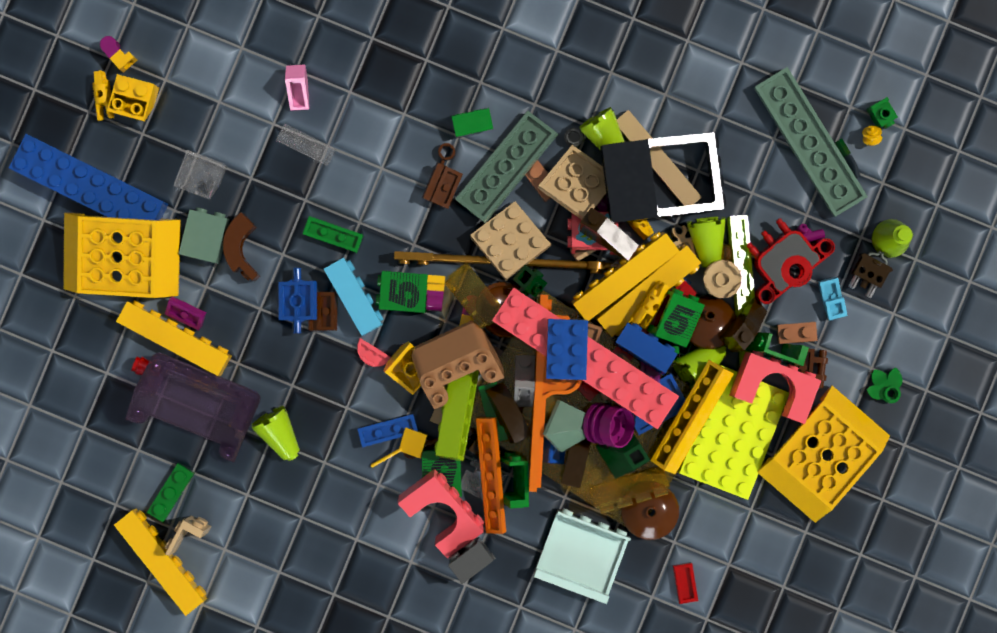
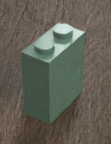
[179,207,230,264]

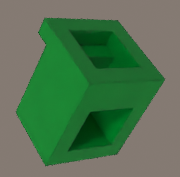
[866,97,898,129]

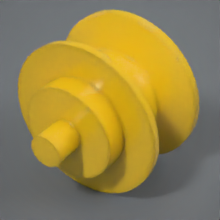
[862,126,882,146]

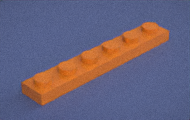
[476,417,506,534]

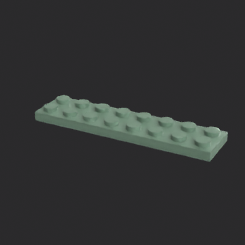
[754,67,868,217]

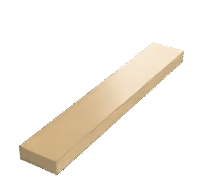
[617,110,702,206]

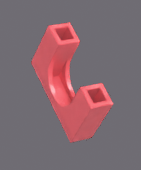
[729,350,821,424]
[398,469,484,559]

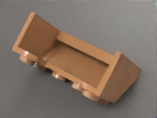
[412,320,504,409]

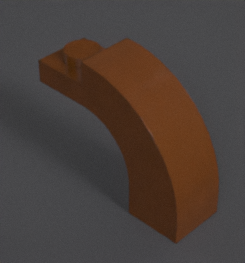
[223,212,261,281]

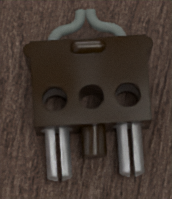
[849,251,893,298]

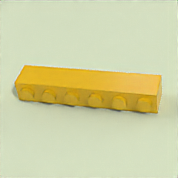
[571,232,680,321]
[596,244,701,337]
[116,300,232,376]
[650,360,734,474]
[114,508,208,616]

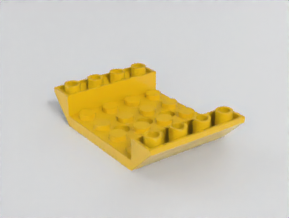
[64,213,181,298]
[758,385,890,523]

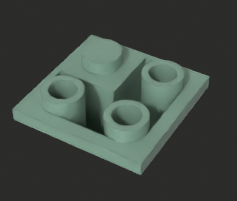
[543,400,586,452]

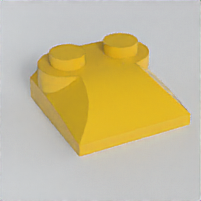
[383,341,421,395]

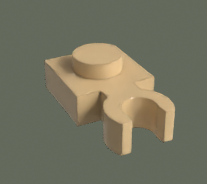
[671,225,696,256]

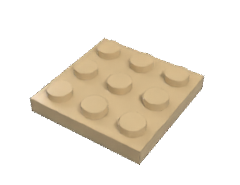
[538,145,606,220]
[470,201,551,280]

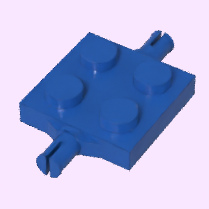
[279,268,317,333]

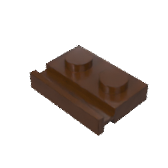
[422,163,463,209]
[309,292,338,331]

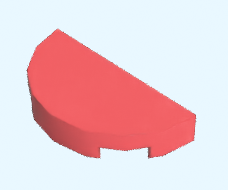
[357,338,391,367]

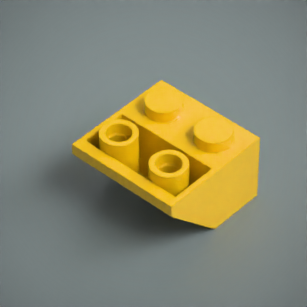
[107,74,159,122]

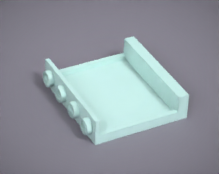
[534,508,631,604]

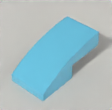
[818,277,848,320]

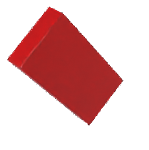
[673,562,698,604]

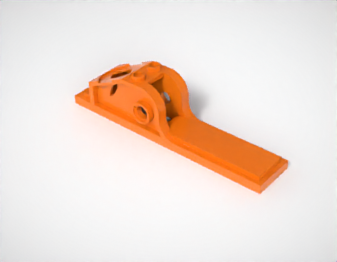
[528,294,582,492]

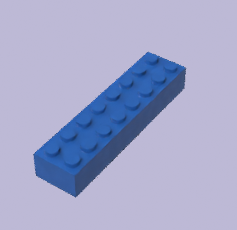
[9,134,169,220]

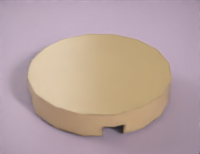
[703,260,742,298]

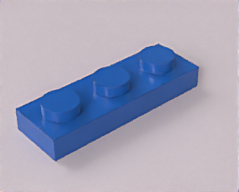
[358,414,418,448]

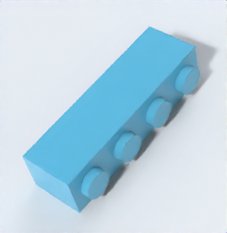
[324,258,384,336]

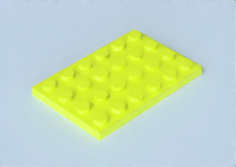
[677,365,789,500]

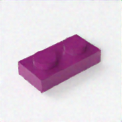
[165,296,206,331]

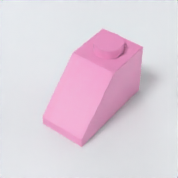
[285,65,309,111]

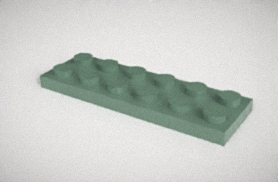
[455,111,558,223]

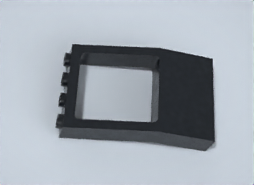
[600,133,726,223]

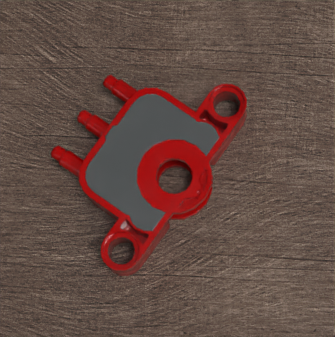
[746,218,835,304]

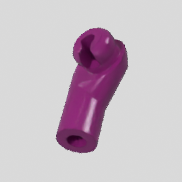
[797,224,825,242]

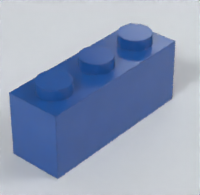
[614,323,677,376]

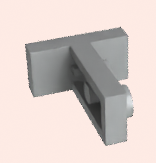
[514,355,535,407]

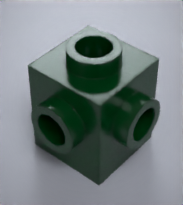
[513,265,547,298]

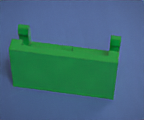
[451,108,493,137]

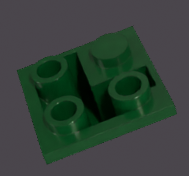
[595,434,650,479]

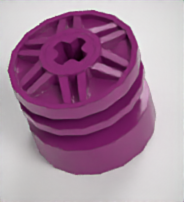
[583,403,635,448]

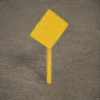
[371,427,427,467]

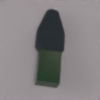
[835,139,860,179]

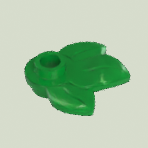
[866,368,903,403]

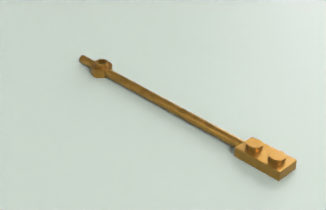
[394,251,620,274]

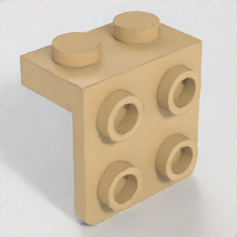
[165,516,211,556]

